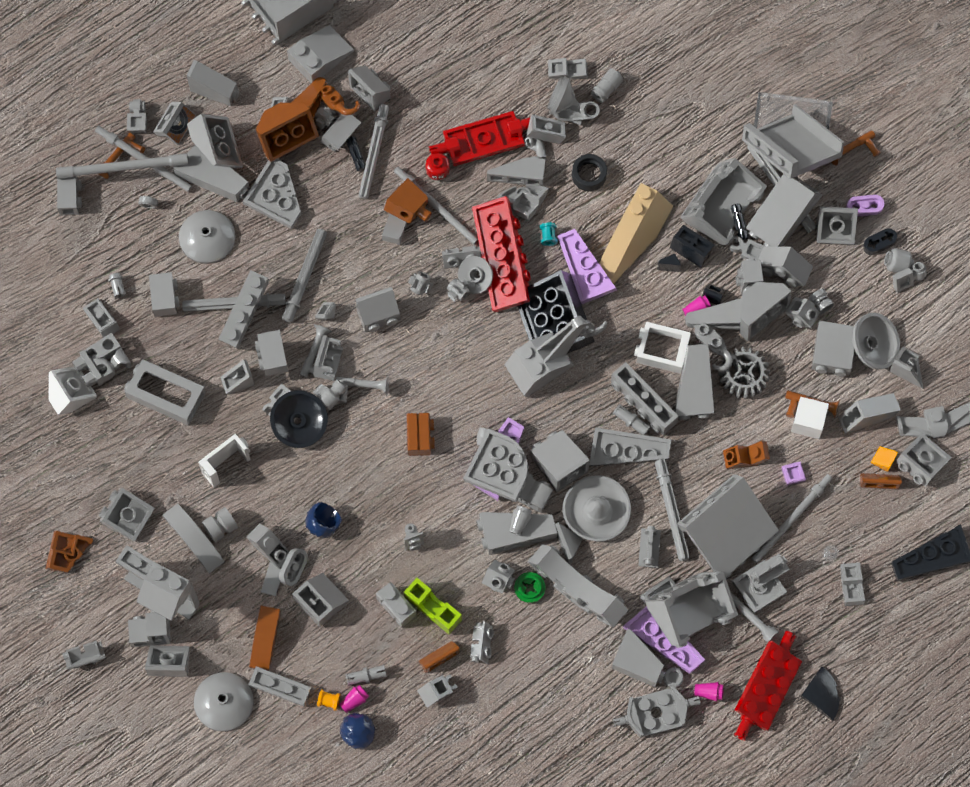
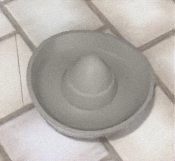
[563,475,631,541]

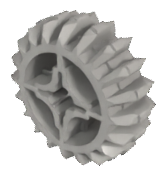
[718,347,770,399]

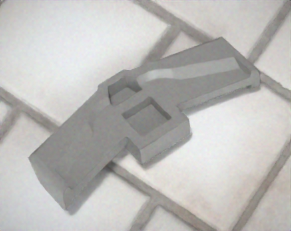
[895,402,970,438]

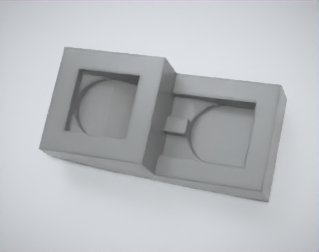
[548,58,588,79]
[840,563,865,606]

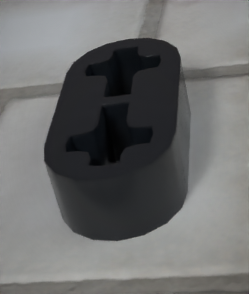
[863,228,897,255]

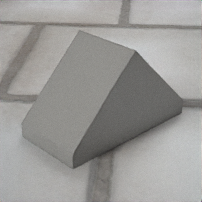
[220,360,255,394]

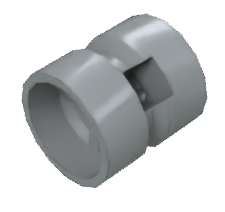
[202,507,238,543]

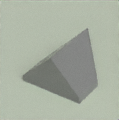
[889,347,923,389]

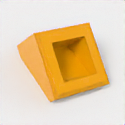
[871,446,898,472]

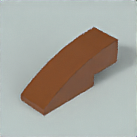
[249,606,281,671]

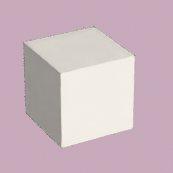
[791,397,829,439]

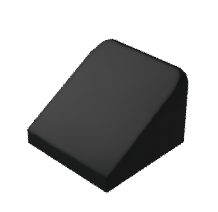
[657,254,681,272]

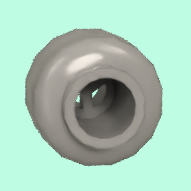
[884,248,914,273]

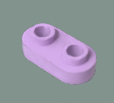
[846,195,884,217]

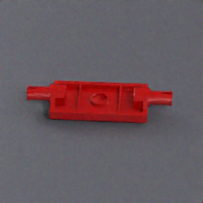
[428,111,530,166]
[734,631,802,741]

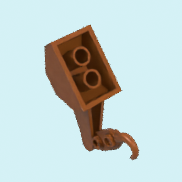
[256,77,360,162]

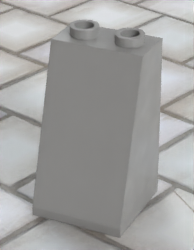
[746,174,822,247]

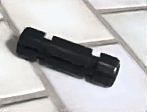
[346,136,366,172]
[731,203,749,240]

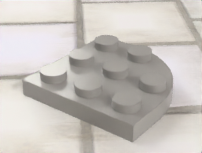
[463,428,528,502]

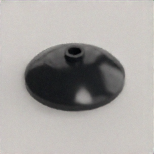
[270,390,328,448]

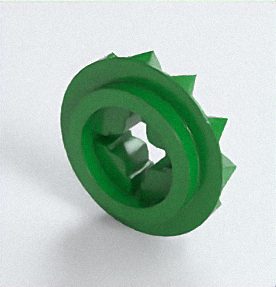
[514,572,545,604]

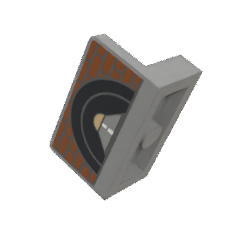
[153,102,196,144]

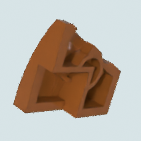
[45,531,93,573]

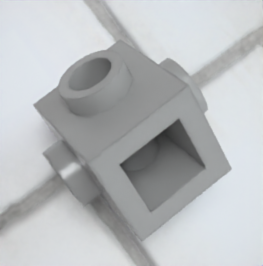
[785,297,820,328]
[482,559,515,594]

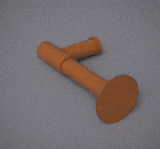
[831,130,881,166]
[98,133,145,179]
[785,390,840,418]

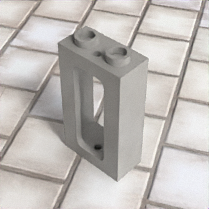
[124,359,206,426]

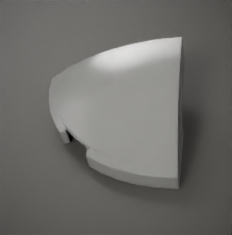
[497,184,549,221]

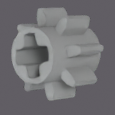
[315,106,338,129]
[408,271,433,295]
[447,278,470,302]

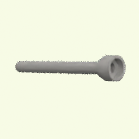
[731,592,779,642]

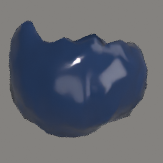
[305,502,342,538]
[340,713,375,750]

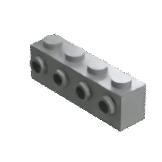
[611,362,679,435]

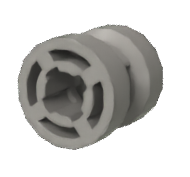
[808,288,834,314]

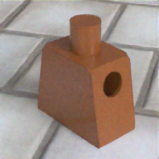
[384,178,432,223]

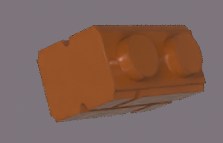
[406,413,435,456]

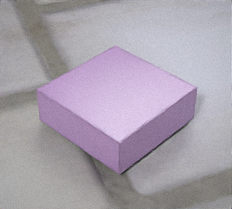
[781,461,806,486]

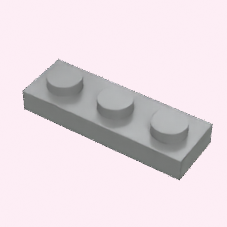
[248,666,312,707]

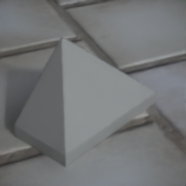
[555,523,583,564]

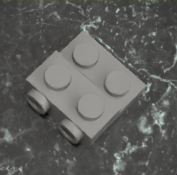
[896,433,952,487]
[99,488,155,542]

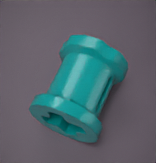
[540,222,558,246]

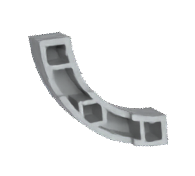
[528,544,628,627]

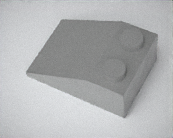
[287,25,354,83]
[187,114,243,169]

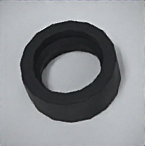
[572,154,607,192]

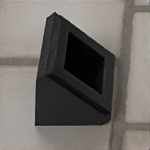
[702,284,725,305]

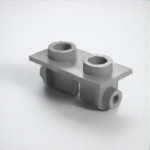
[442,245,481,268]
[404,523,424,551]
[638,526,661,568]
[746,554,790,589]
[470,621,494,664]
[62,641,105,670]

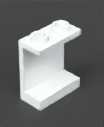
[198,434,250,487]

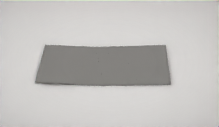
[261,562,283,596]

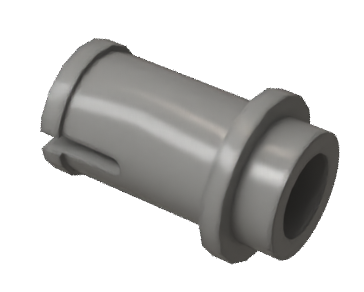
[108,273,126,298]

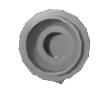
[547,76,600,125]

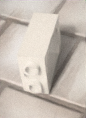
[634,322,691,374]

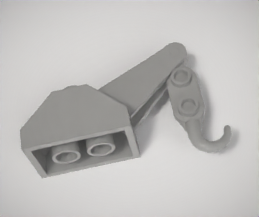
[685,282,791,371]
[505,316,608,397]

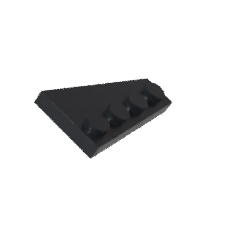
[891,524,970,582]

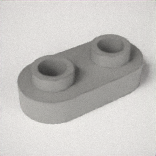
[279,548,308,586]

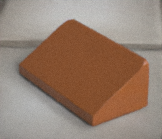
[860,473,902,489]
[419,641,460,673]

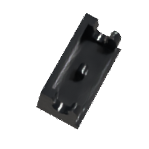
[670,225,714,268]

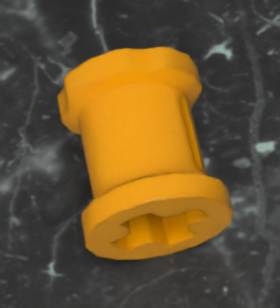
[317,689,341,711]

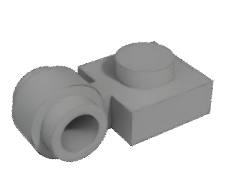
[127,99,147,133]
[892,262,927,293]

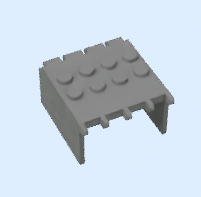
[241,0,339,45]

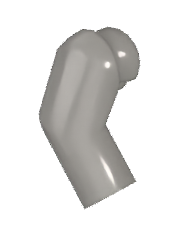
[524,137,547,159]

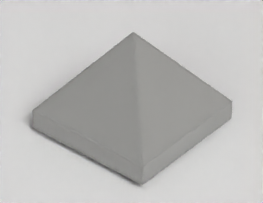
[315,302,336,320]

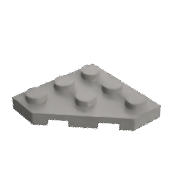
[243,159,301,229]

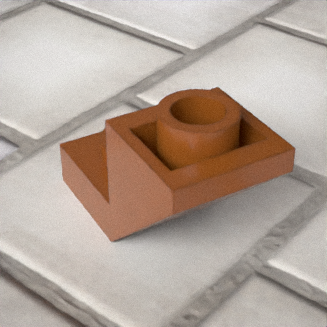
[723,441,770,469]

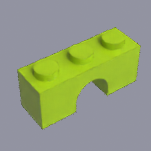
[404,578,462,635]

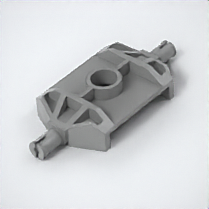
[613,686,701,738]

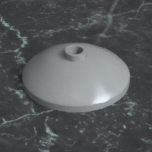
[179,210,235,264]
[853,313,900,369]
[194,672,254,732]

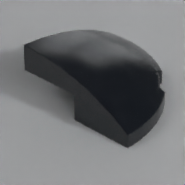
[801,667,840,721]

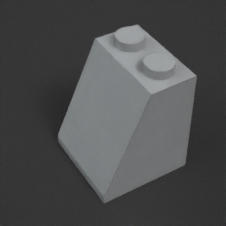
[530,430,590,493]

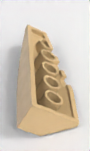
[599,183,673,284]

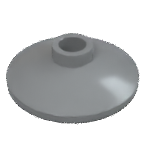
[458,256,493,294]

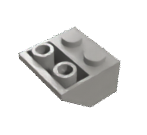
[292,573,349,627]

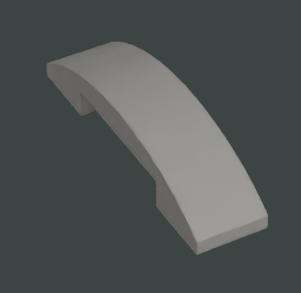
[162,503,225,574]

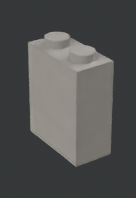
[811,321,854,377]

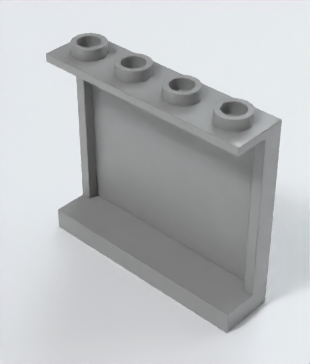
[742,104,844,179]
[677,474,779,578]
[115,545,200,620]

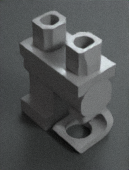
[72,333,132,387]

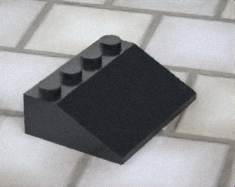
[517,270,595,353]

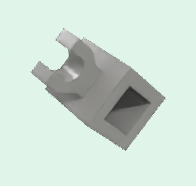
[417,675,458,708]

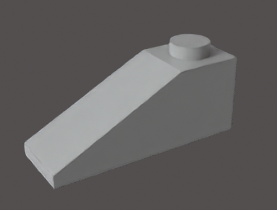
[487,156,545,186]

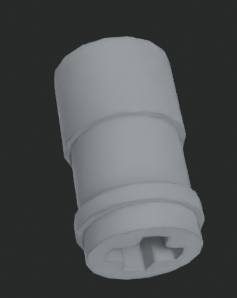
[591,68,623,103]

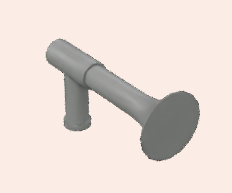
[299,324,332,378]
[335,376,390,403]

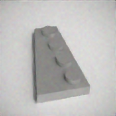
[589,428,671,466]

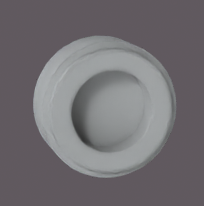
[138,196,158,209]
[664,667,684,688]

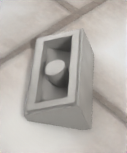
[527,114,566,144]

